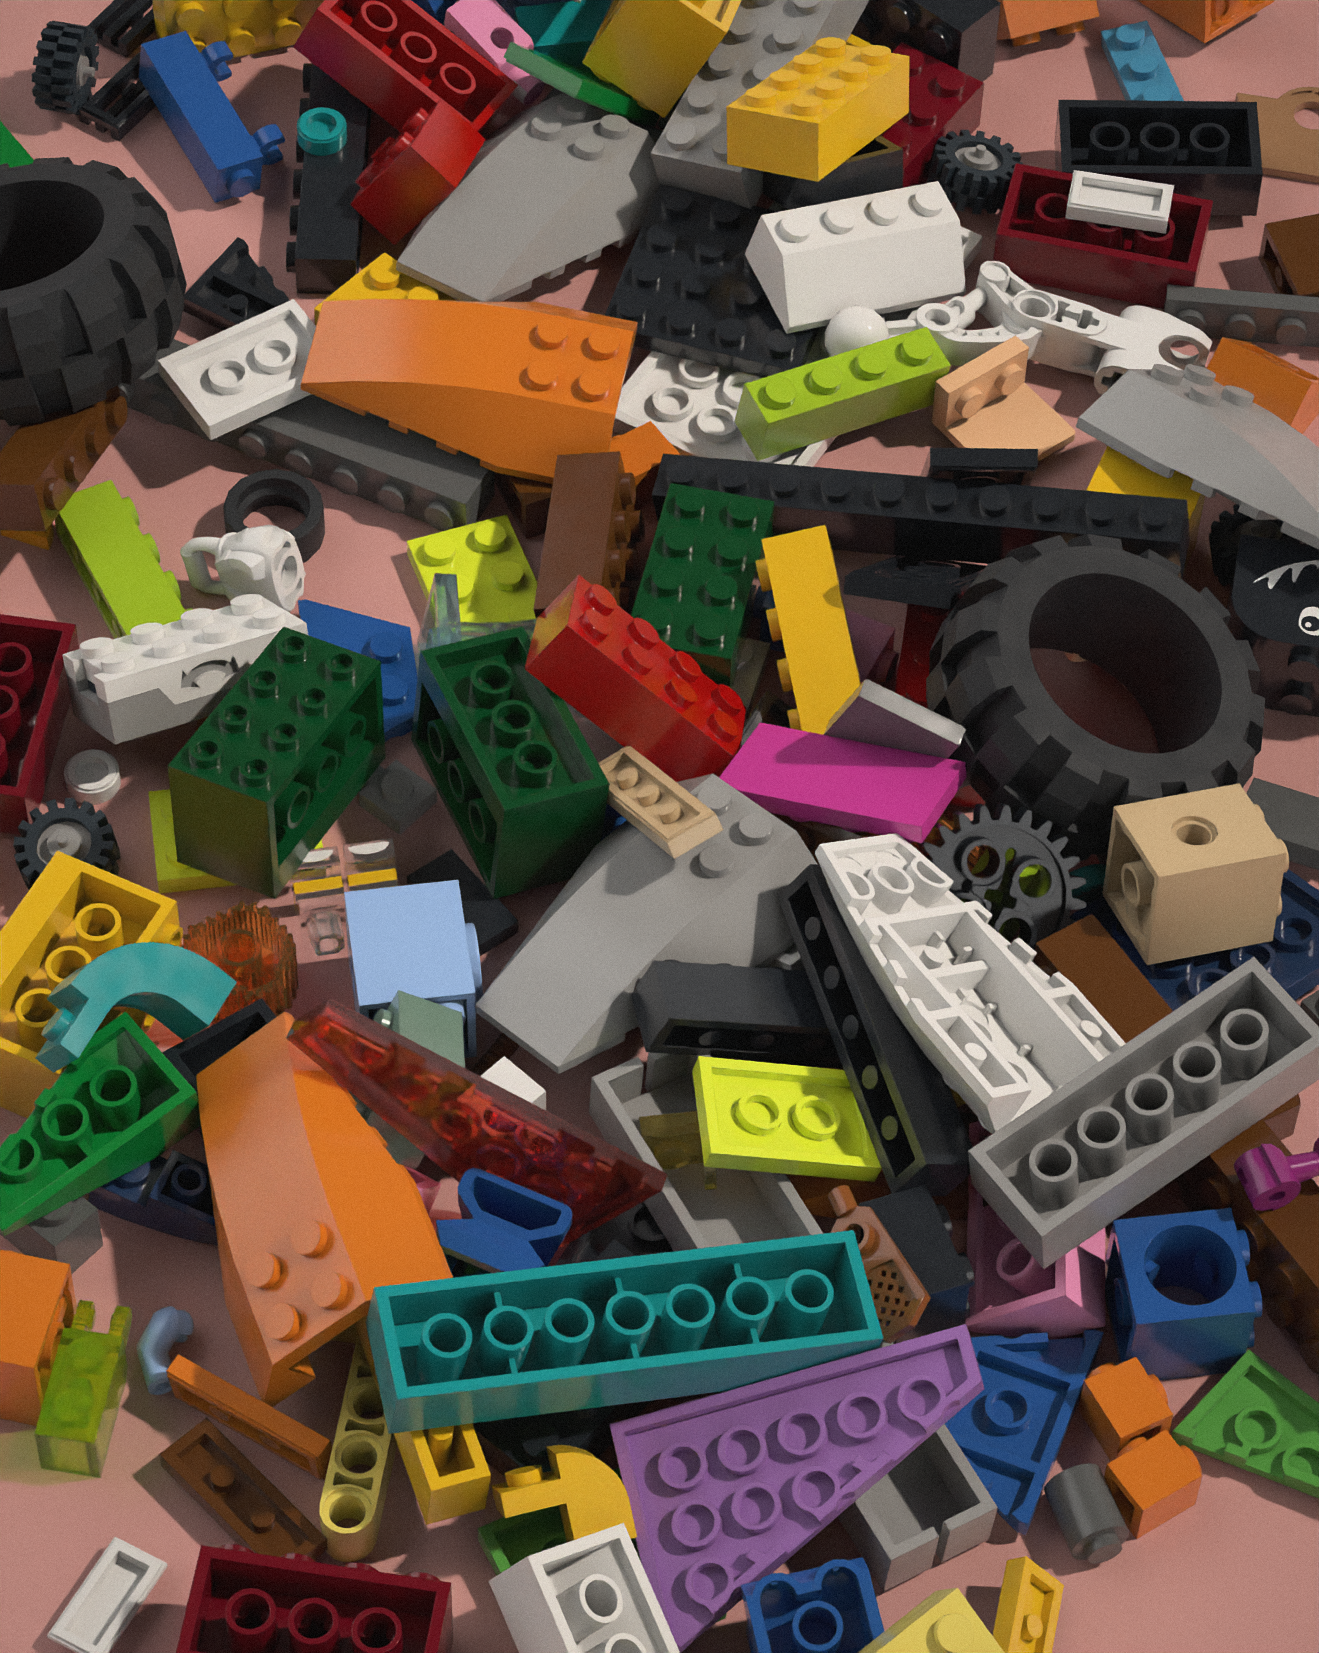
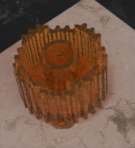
[181,901,299,1025]

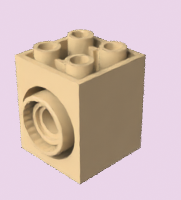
[1103,783,1289,965]

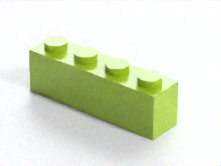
[734,327,951,461]
[55,480,193,639]

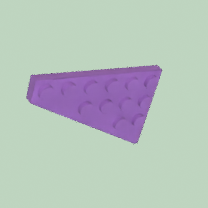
[610,1324,985,1653]

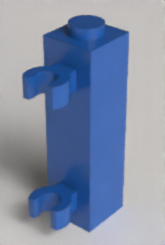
[139,31,285,203]

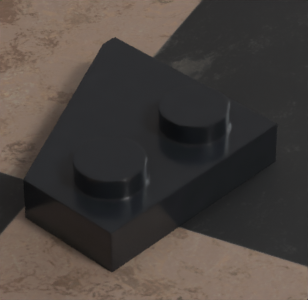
[183,237,290,331]

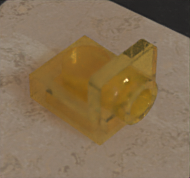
[639,1111,717,1190]

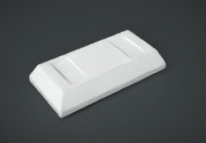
[47,1537,168,1653]

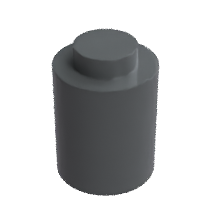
[1044,1463,1129,1564]

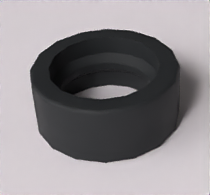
[223,469,325,563]

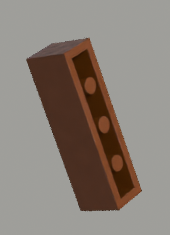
[0,385,128,531]

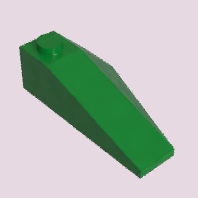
[0,1011,201,1236]

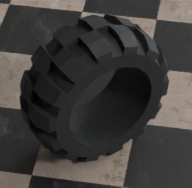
[0,157,187,426]
[926,534,1265,865]

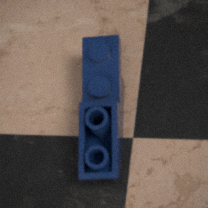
[88,1150,218,1246]

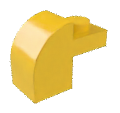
[491,1445,637,1542]

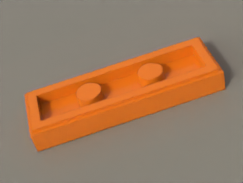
[166,1354,332,1480]

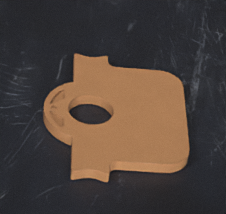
[1235,87,1319,183]

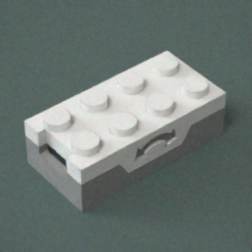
[63,594,308,744]

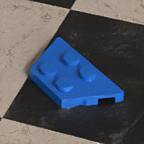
[298,599,418,743]
[945,1329,1103,1536]

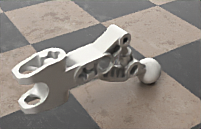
[825,260,1212,396]

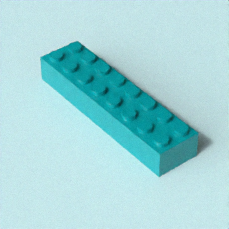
[366,1230,883,1434]

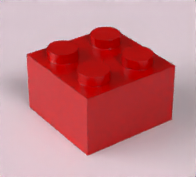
[350,98,486,245]

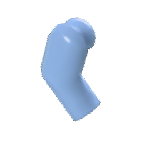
[136,1306,194,1395]

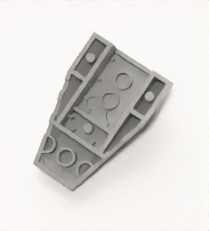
[396,93,660,302]
[1076,364,1319,549]
[475,774,818,1074]

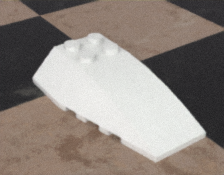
[815,833,1126,1134]

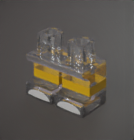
[289,838,398,956]

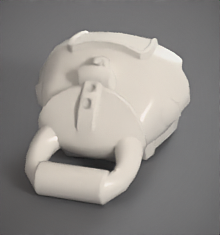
[180,525,306,613]

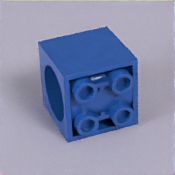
[1105,1208,1263,1380]

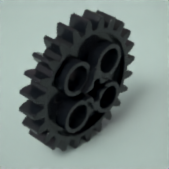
[917,803,1086,962]

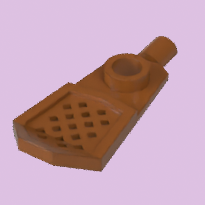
[828,1185,931,1344]

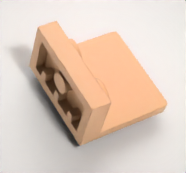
[931,335,1075,462]

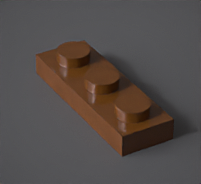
[159,1417,328,1560]

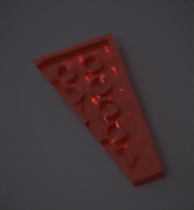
[286,998,668,1249]

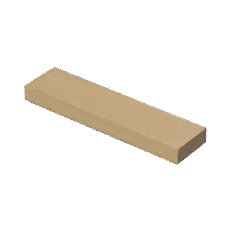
[598,746,723,859]

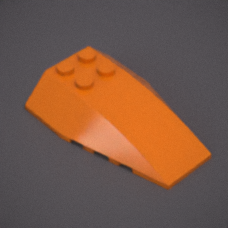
[301,299,638,484]
[196,1012,453,1407]

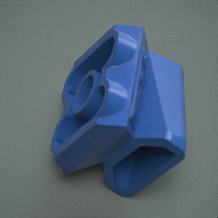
[436,1168,572,1278]
[740,1557,884,1653]

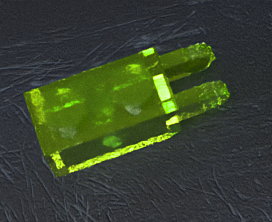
[34,1300,132,1478]

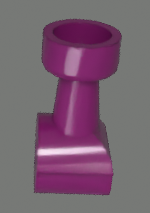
[1233,1138,1319,1211]

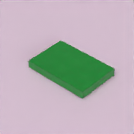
[504,42,660,127]

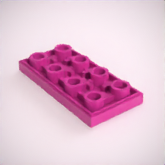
[719,723,966,843]

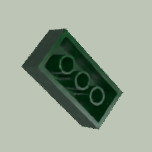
[631,483,775,689]

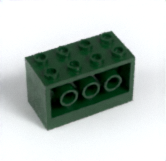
[168,626,386,899]
[411,626,610,899]

